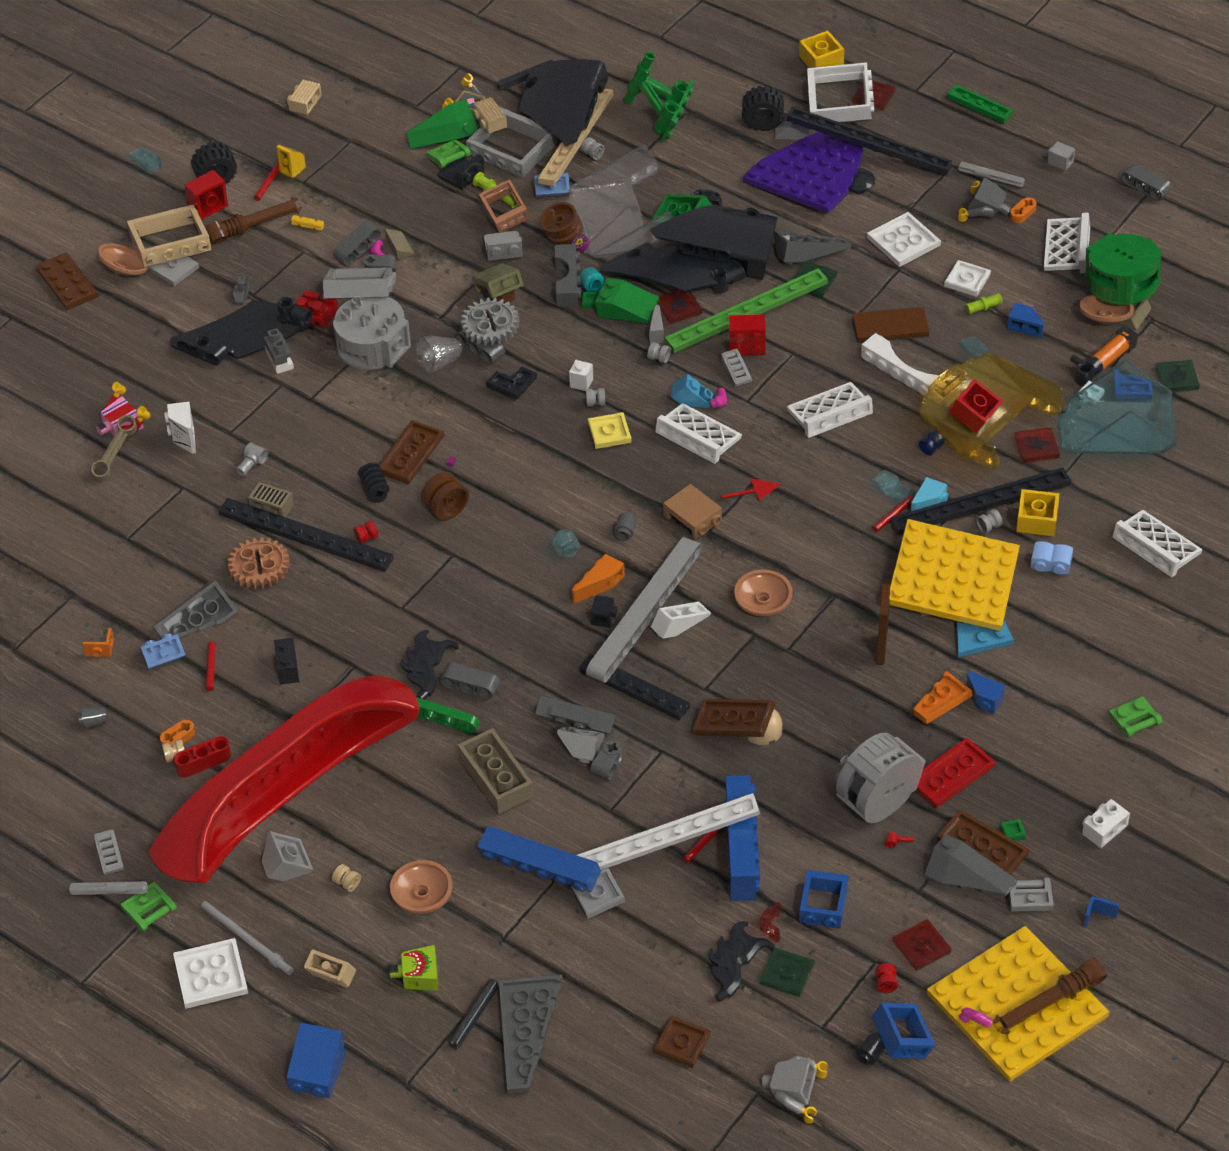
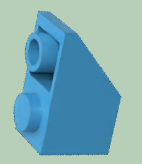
[671,374,713,408]

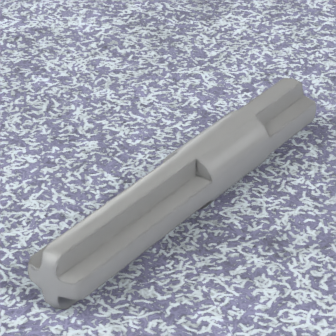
[958,162,1025,188]
[69,881,149,895]

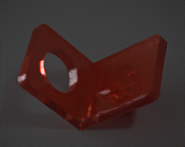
[760,902,781,943]

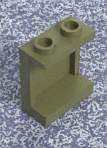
[471,263,524,298]

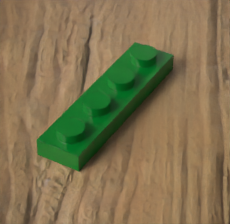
[947,84,1013,124]

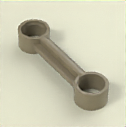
[91,415,137,482]

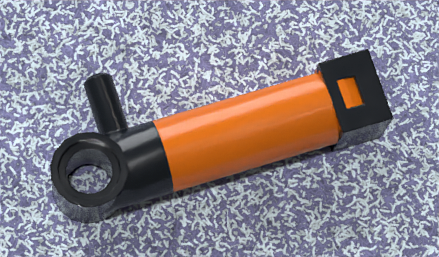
[1070,325,1138,386]

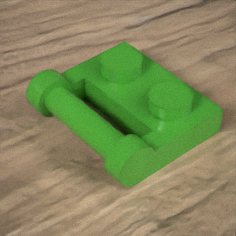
[426,139,471,169]
[1109,696,1163,738]
[120,882,177,932]

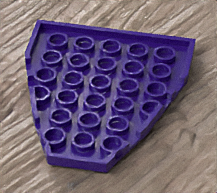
[743,132,864,213]

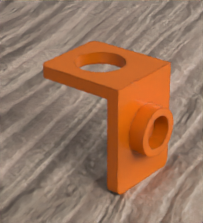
[82,628,114,657]

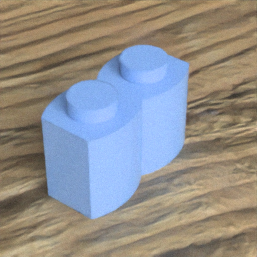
[1031,542,1073,575]

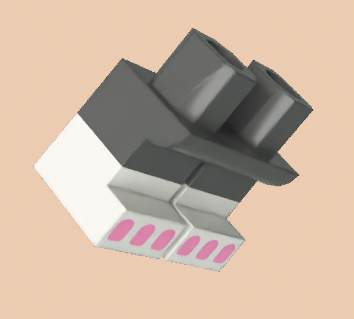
[264,328,294,374]

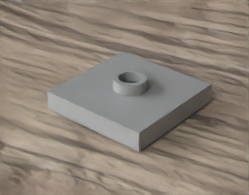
[149,256,199,286]
[571,868,626,919]

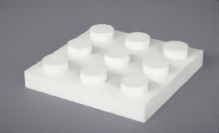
[867,212,941,267]
[173,938,248,1009]

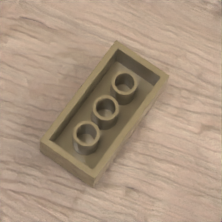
[458,728,534,814]

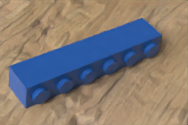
[477,826,601,892]

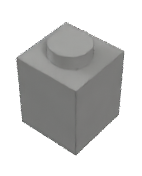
[1047,141,1075,171]

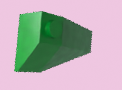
[406,99,477,149]

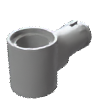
[236,442,268,477]

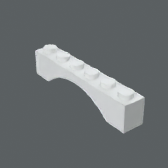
[861,333,960,409]

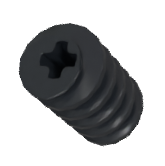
[358,462,390,503]

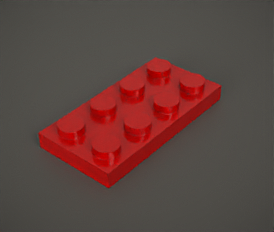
[916,738,995,809]

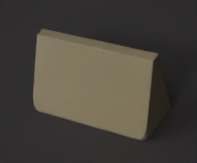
[385,229,414,260]
[1119,299,1151,330]

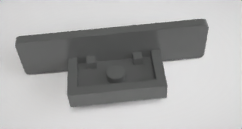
[535,696,616,734]

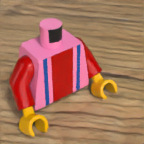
[96,382,150,436]

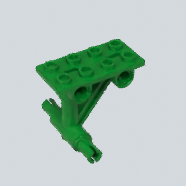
[623,51,695,142]

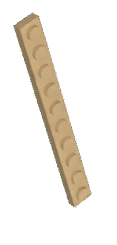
[538,89,613,186]

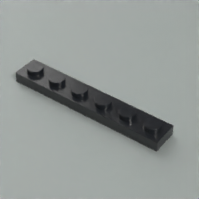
[580,654,690,721]

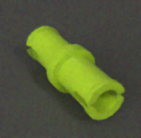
[965,293,1003,315]

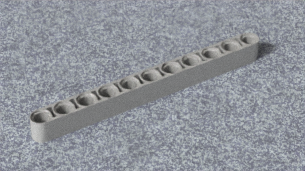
[586,537,702,683]

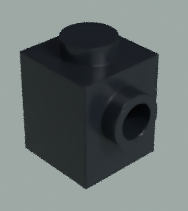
[590,595,618,628]

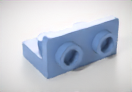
[534,172,570,197]
[140,634,186,670]

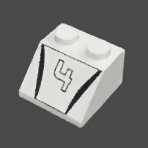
[164,402,196,454]

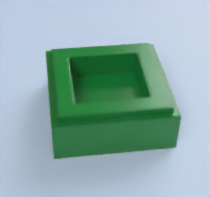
[582,292,599,309]
[1000,819,1026,841]

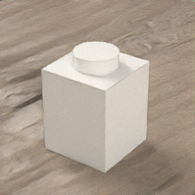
[569,360,593,391]

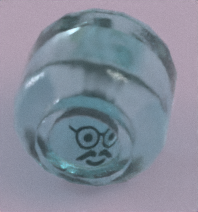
[552,529,580,558]

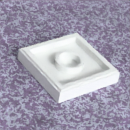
[944,260,991,297]

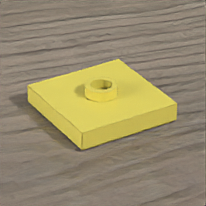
[588,412,632,449]

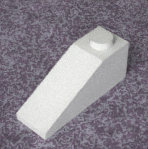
[651,602,711,639]

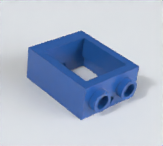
[799,870,848,928]
[871,1002,935,1059]

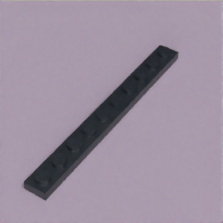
[786,106,952,175]
[890,467,1071,535]
[219,498,394,572]

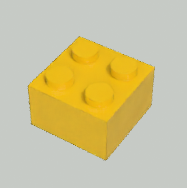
[799,31,845,68]
[1016,489,1060,536]

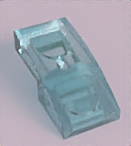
[872,470,913,504]

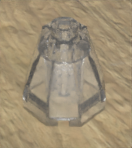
[416,335,463,374]

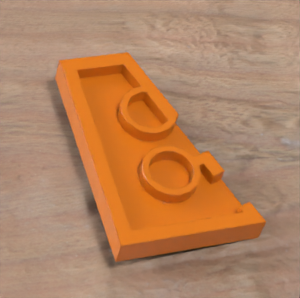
[913,671,972,725]

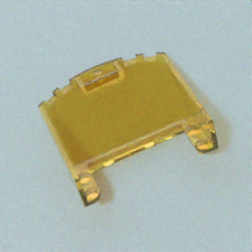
[920,352,1063,470]

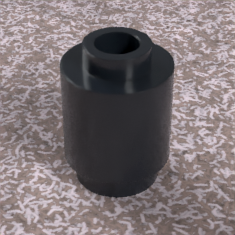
[857,1032,886,1065]

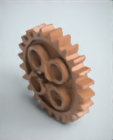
[228,537,290,589]

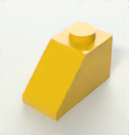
[276,145,306,178]

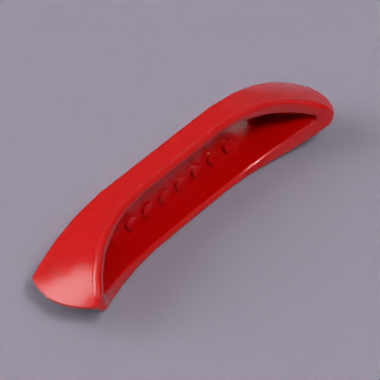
[148,675,419,884]

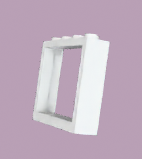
[807,62,875,122]

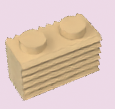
[287,79,321,115]
[472,97,507,134]
[304,949,356,988]

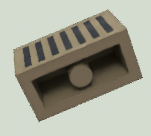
[248,482,294,517]

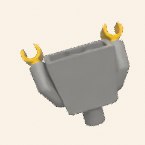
[762,1055,828,1124]

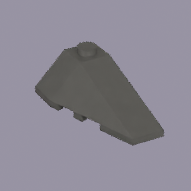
[774,231,851,265]
[153,579,238,637]
[924,834,1017,896]

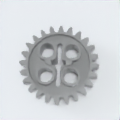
[461,298,519,346]

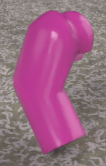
[370,239,385,255]
[710,388,727,408]
[959,1007,992,1028]

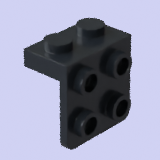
[438,154,485,190]

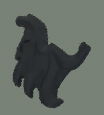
[401,630,459,700]
[709,921,775,1002]

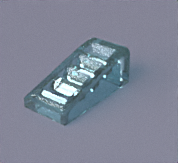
[129,146,163,174]
[959,336,992,367]

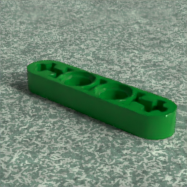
[416,697,480,733]

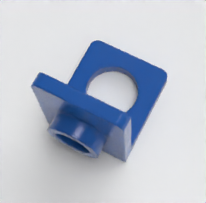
[1084,896,1119,927]

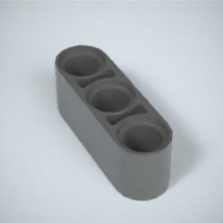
[1121,164,1172,201]
[333,220,381,266]
[456,330,505,364]
[440,663,500,699]

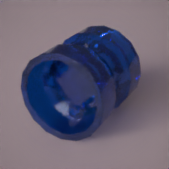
[919,430,945,456]

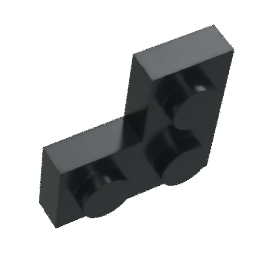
[487,366,537,400]

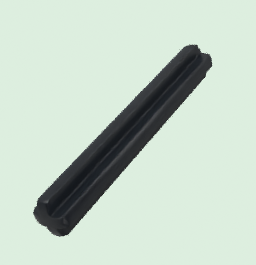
[497,59,554,90]
[449,979,499,1049]

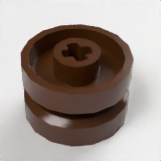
[540,202,583,246]
[421,471,469,520]

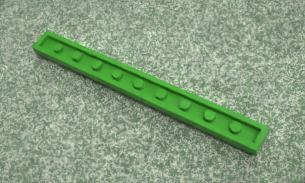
[665,268,828,353]

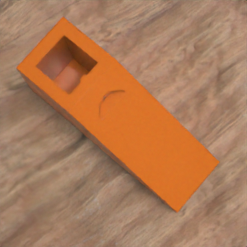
[572,554,625,603]

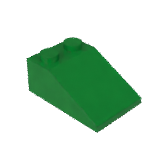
[651,194,712,225]
[595,278,659,323]

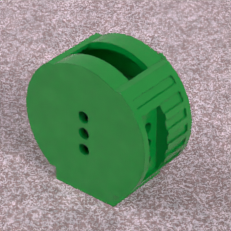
[1085,233,1161,306]

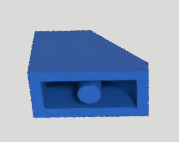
[1007,303,1044,338]
[966,671,1005,714]

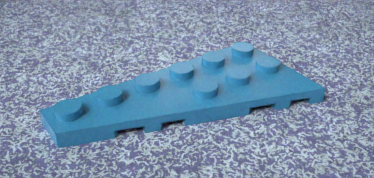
[956,620,1014,658]

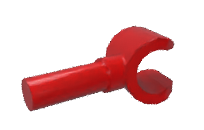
[885,832,914,848]

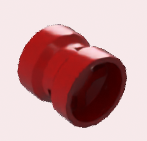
[353,520,379,544]
[875,963,898,993]

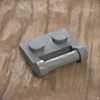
[1009,877,1054,912]

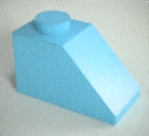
[911,477,949,511]

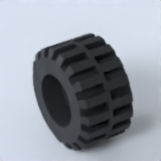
[742,86,784,131]
[191,142,237,184]

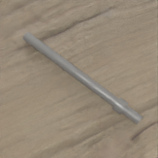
[201,901,294,975]

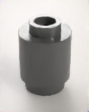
[614,512,637,541]
[77,705,107,728]

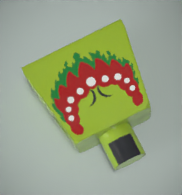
[389,945,438,991]

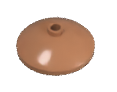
[97,243,149,276]
[1080,295,1134,325]
[734,570,792,616]
[390,860,453,914]

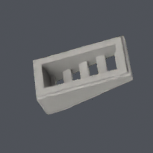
[649,305,664,344]
[721,349,752,387]
[94,830,124,875]

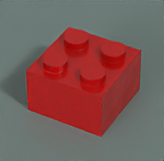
[184,170,228,220]
[729,314,766,356]
[948,379,1004,434]

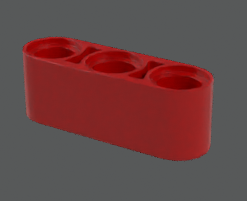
[174,736,231,778]

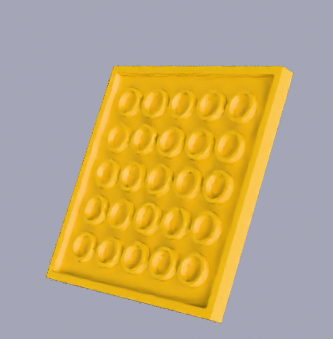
[889,519,1020,631]
[927,926,1109,1082]

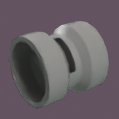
[581,137,605,160]
[647,342,671,364]
[586,388,605,407]
[976,509,1003,534]

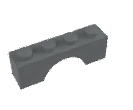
[555,244,581,306]

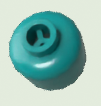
[579,267,604,292]

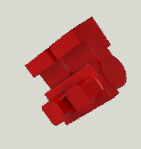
[296,290,338,328]

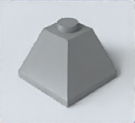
[775,113,809,139]
[557,726,605,763]
[262,831,313,882]

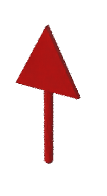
[721,478,781,501]

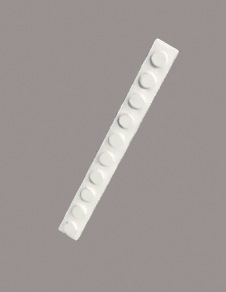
[577,793,760,870]

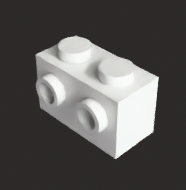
[1082,799,1130,848]

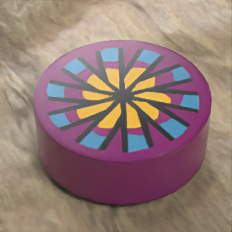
[572,234,590,252]

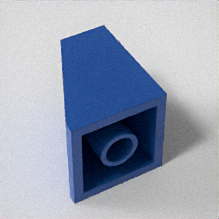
[286,1023,346,1098]

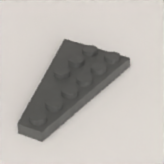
[499,975,563,1094]

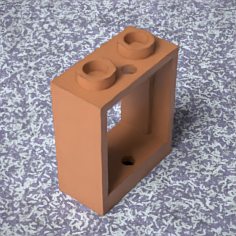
[479,179,530,233]

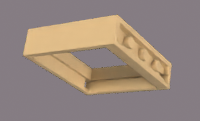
[127,204,211,267]

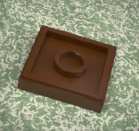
[654,1016,711,1068]

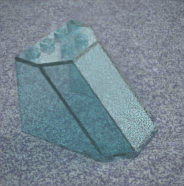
[1059,359,1177,454]

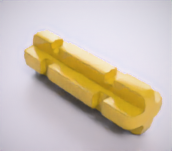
[291,215,324,231]

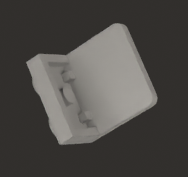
[484,231,523,261]

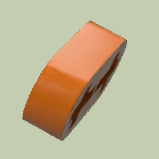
[1010,197,1037,223]
[160,720,195,746]

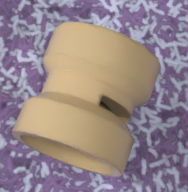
[162,739,184,763]
[332,864,361,892]

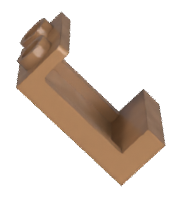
[663,484,722,539]

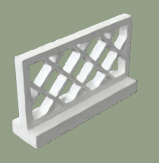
[1044,213,1090,274]
[787,382,873,438]
[656,403,742,464]
[1113,510,1202,577]

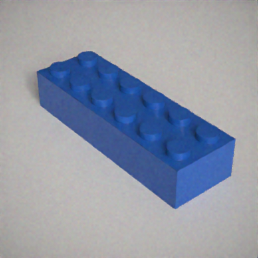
[726,776,760,901]

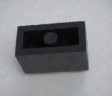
[274,637,299,685]

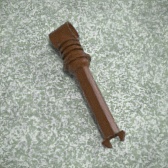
[205,197,302,244]
[994,957,1108,1034]

